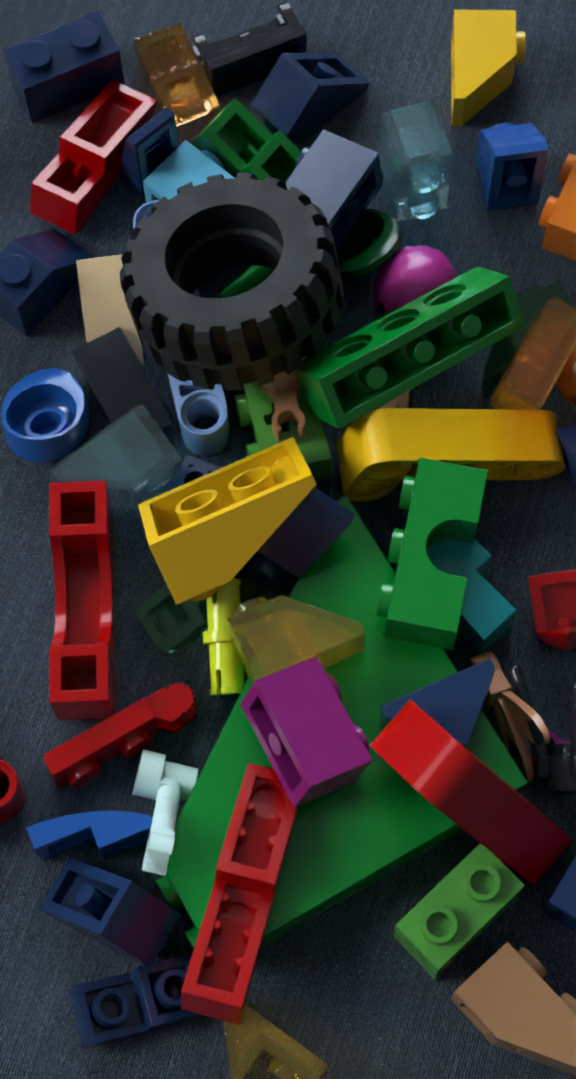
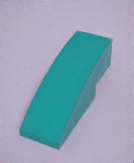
[402,510,517,655]

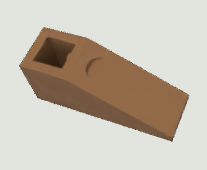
[451,941,576,1076]

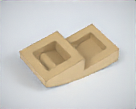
[76,254,145,368]

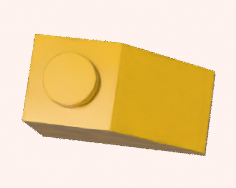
[451,9,526,127]

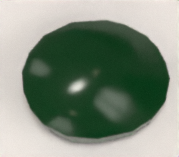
[336,209,403,283]

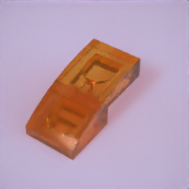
[133,22,220,126]

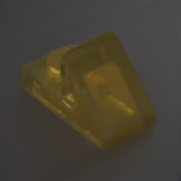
[223,1005,328,1079]

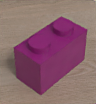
[240,657,373,808]

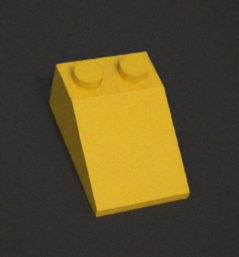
[138,437,317,605]

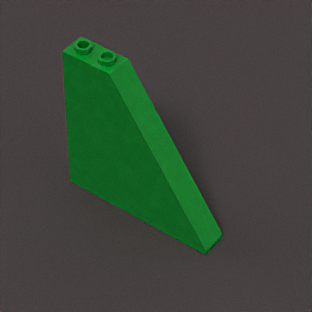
[155,496,527,950]

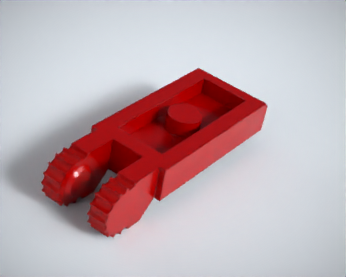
[43,682,197,789]

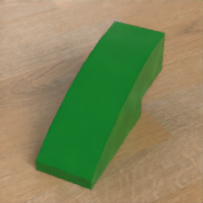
[191,98,301,182]

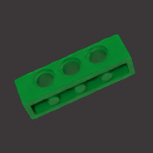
[294,266,527,429]

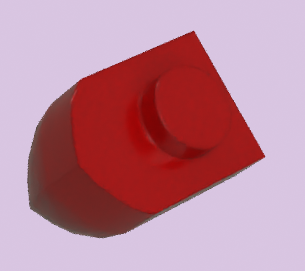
[528,569,576,651]

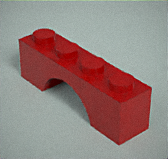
[49,480,115,721]

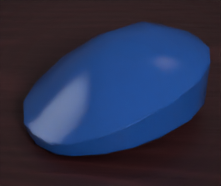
[1,368,89,463]

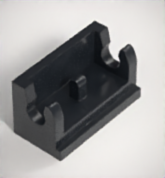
[192,1,307,98]

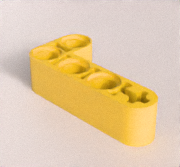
[336,408,566,502]

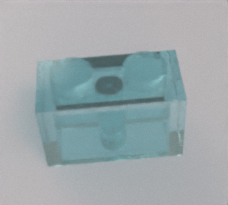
[379,99,453,221]

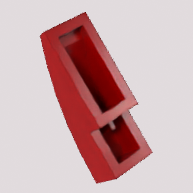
[30,80,157,234]

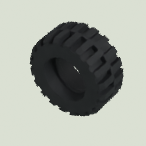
[120,173,344,391]

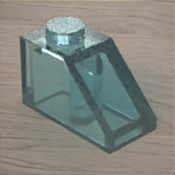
[49,405,182,493]

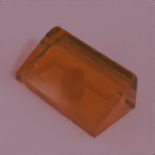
[490,297,576,410]

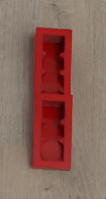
[181,763,299,1025]

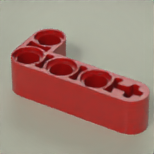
[370,699,573,886]

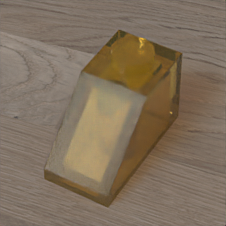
[227,595,365,685]

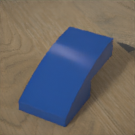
[26,811,152,861]

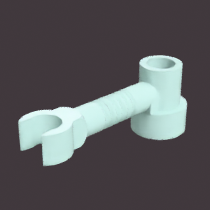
[132,749,198,876]

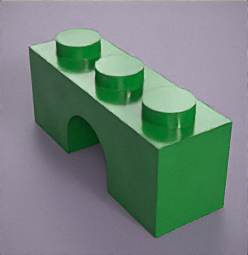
[376,458,488,650]

